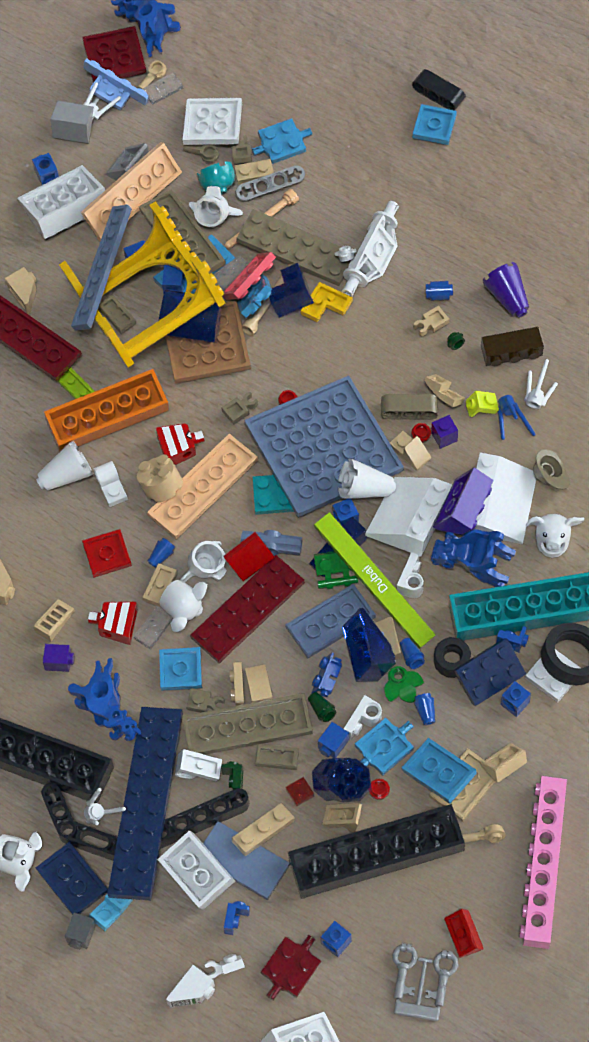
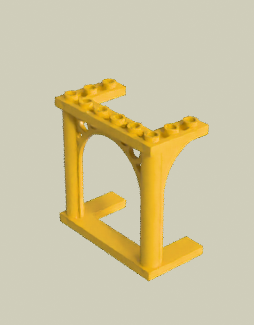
[59,201,225,367]

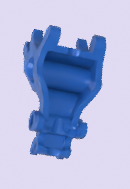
[111,0,181,57]
[431,529,516,587]
[68,658,141,741]

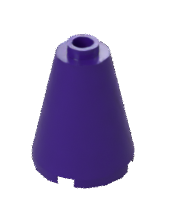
[482,262,529,318]

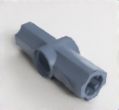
[241,530,302,556]

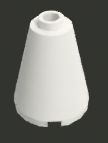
[36,441,93,491]
[338,459,396,499]

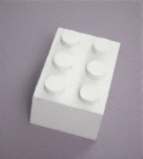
[157,831,235,910]

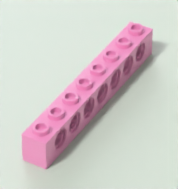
[520,776,567,949]

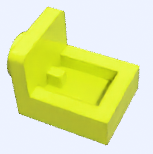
[466,391,499,417]

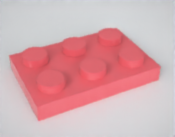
[222,252,276,300]

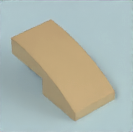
[425,374,465,407]
[245,665,273,703]

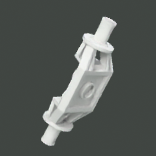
[342,201,399,297]

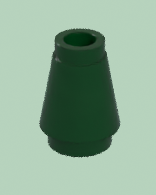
[308,692,336,722]

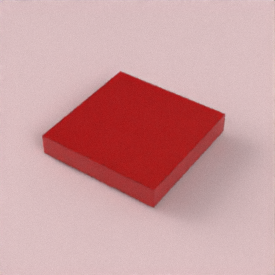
[82,529,132,578]
[223,532,275,582]

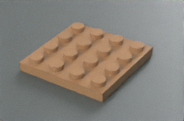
[161,300,251,383]

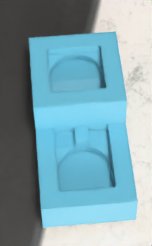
[89,895,133,931]

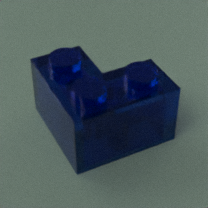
[269,263,314,318]

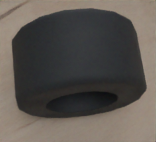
[434,637,471,678]

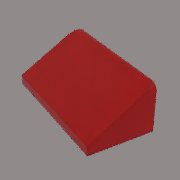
[444,909,484,958]

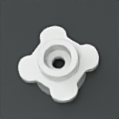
[334,246,357,262]

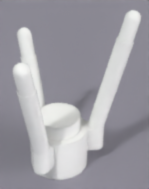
[83,82,121,120]
[524,359,557,409]
[84,788,126,825]

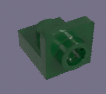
[221,761,244,790]

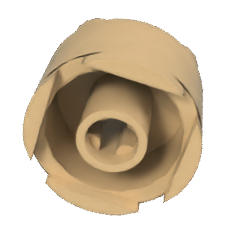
[137,454,183,502]

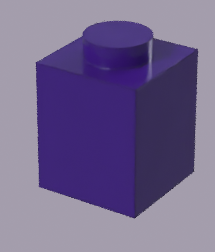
[431,415,458,449]
[43,644,74,672]

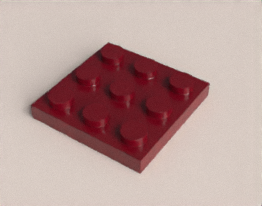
[82,26,147,83]

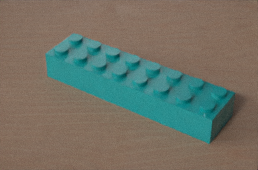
[449,572,589,640]

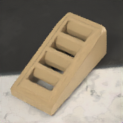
[33,599,75,642]

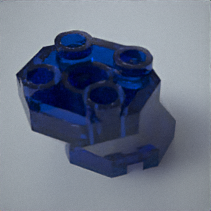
[312,758,371,803]

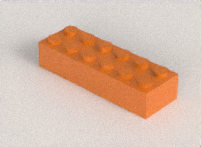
[44,369,169,452]

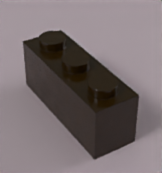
[481,327,544,366]

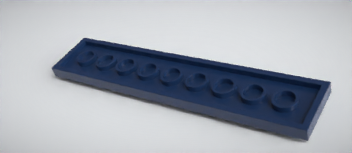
[107,707,183,901]

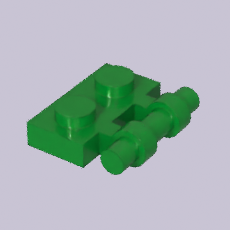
[314,551,359,590]

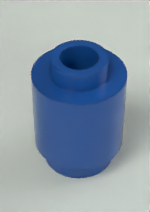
[426,281,453,301]

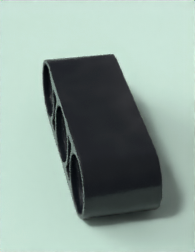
[412,69,466,111]

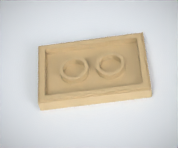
[429,748,496,822]

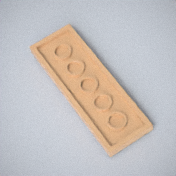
[81,142,182,241]
[147,434,258,539]

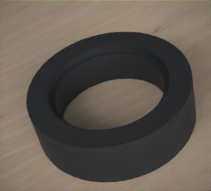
[541,623,589,685]

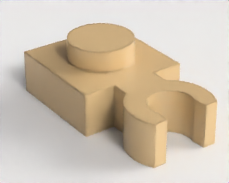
[414,305,450,336]

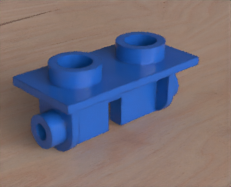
[311,652,342,697]

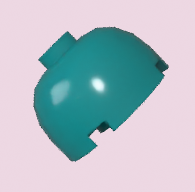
[197,162,235,195]

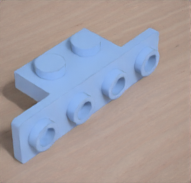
[83,59,148,111]

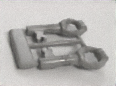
[392,943,459,1021]

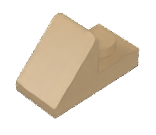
[390,431,431,471]
[322,803,362,833]

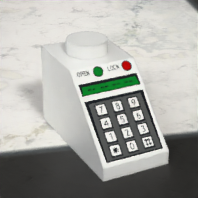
[166,965,215,1007]

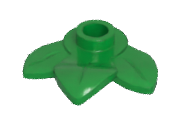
[384,666,424,703]

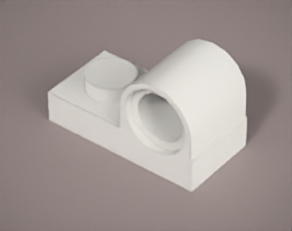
[93,461,128,507]
[397,552,424,598]
[344,695,382,740]
[175,749,222,781]

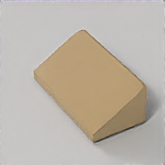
[372,617,401,662]
[481,743,527,782]

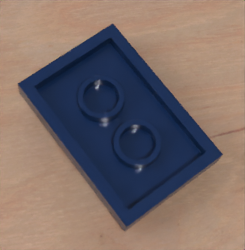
[454,638,526,706]
[36,842,108,916]

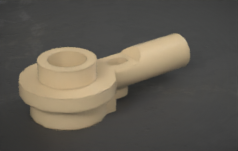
[138,61,167,90]
[463,824,506,843]

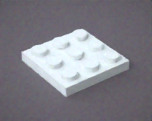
[183,98,242,145]

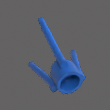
[498,395,536,440]

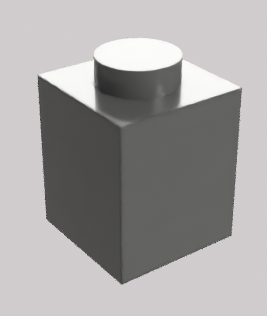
[65,913,96,949]

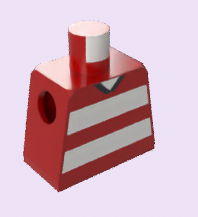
[156,423,205,465]
[88,602,138,645]

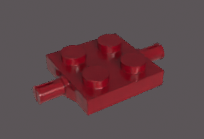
[261,935,321,1000]

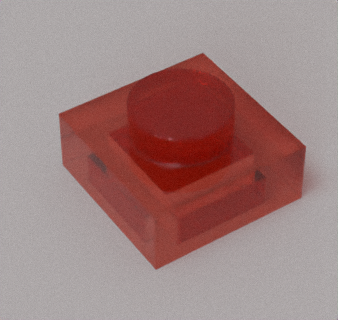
[285,777,314,807]

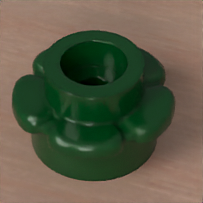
[447,332,465,350]

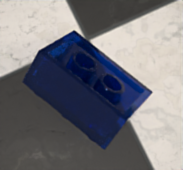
[159,289,221,342]

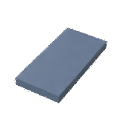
[285,584,376,659]
[203,821,290,900]

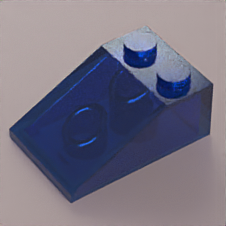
[342,608,396,682]

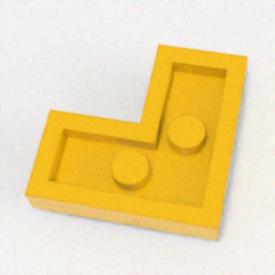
[301,282,353,322]

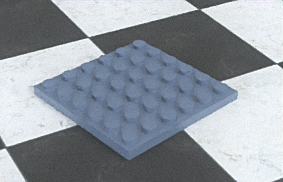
[244,376,404,517]

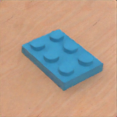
[402,738,477,804]

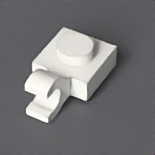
[204,954,245,979]

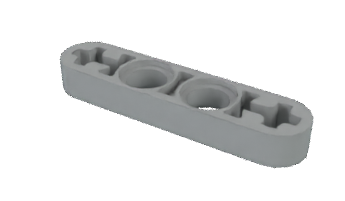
[235,166,305,202]

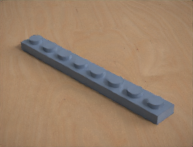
[71,204,132,331]

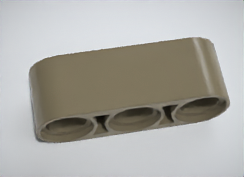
[381,394,438,420]

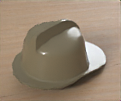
[533,449,570,490]

